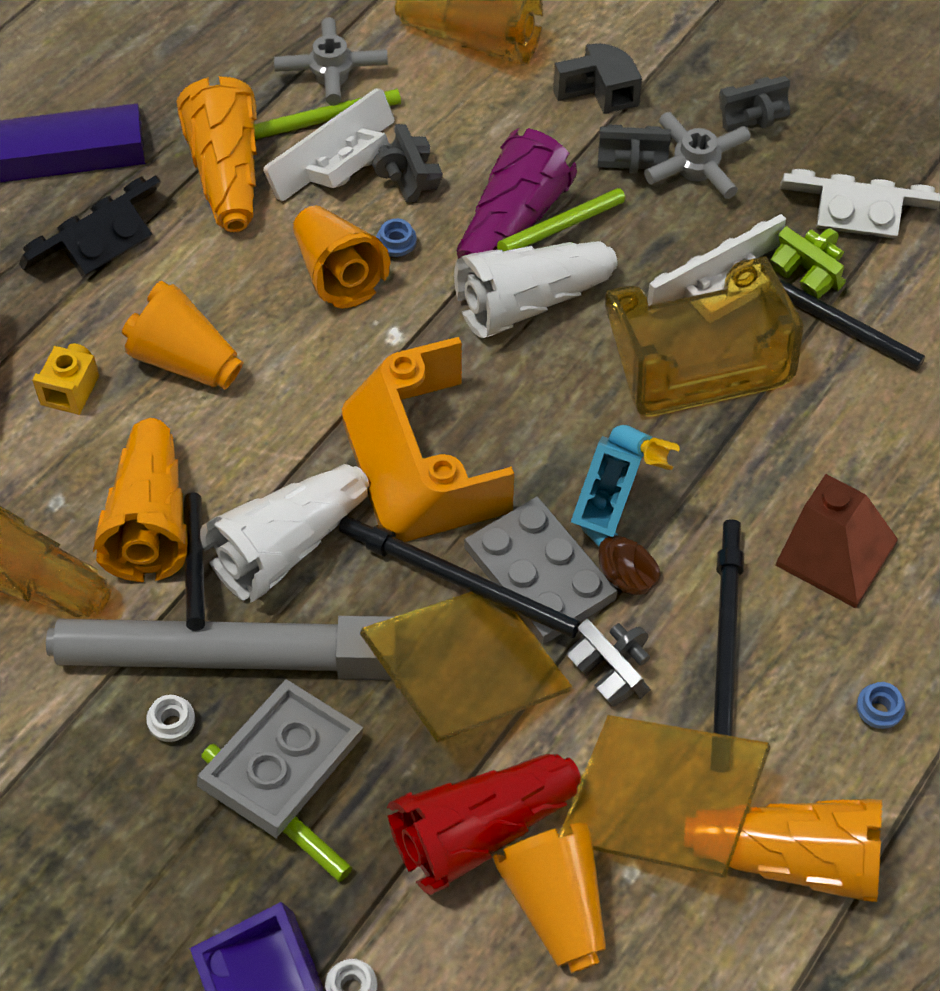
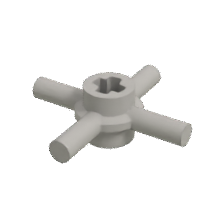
[274,17,388,105]
[644,112,750,199]

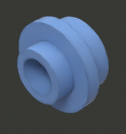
[376,218,417,257]
[856,682,905,729]

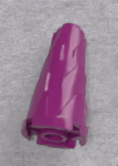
[457,128,577,259]

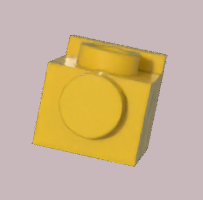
[32,343,99,415]

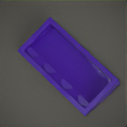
[0,103,146,182]
[190,902,324,991]

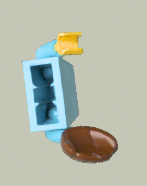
[571,425,680,595]

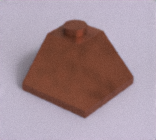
[776,474,898,608]

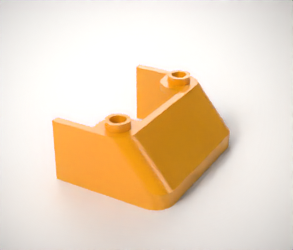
[342,337,514,542]

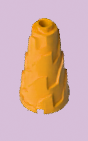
[176,76,257,232]
[93,418,187,582]
[685,798,882,902]

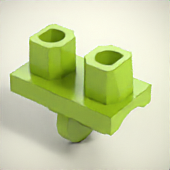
[770,226,846,299]

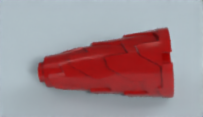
[387,754,581,895]

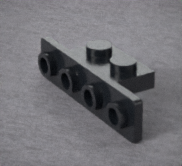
[19,175,161,278]

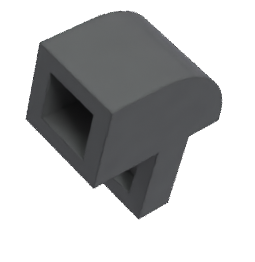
[553,43,642,114]

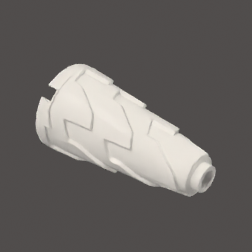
[454,241,617,338]
[200,464,369,603]

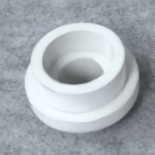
[146,695,195,742]
[325,959,377,991]

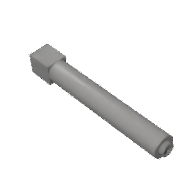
[46,616,396,680]

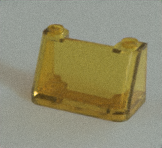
[605,256,804,417]

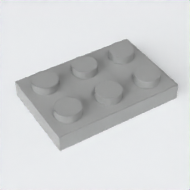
[464,496,618,645]
[197,679,364,838]

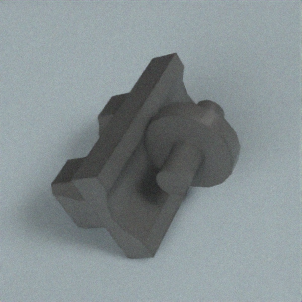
[719,76,790,132]
[373,124,443,203]
[598,124,671,174]
[566,618,651,707]

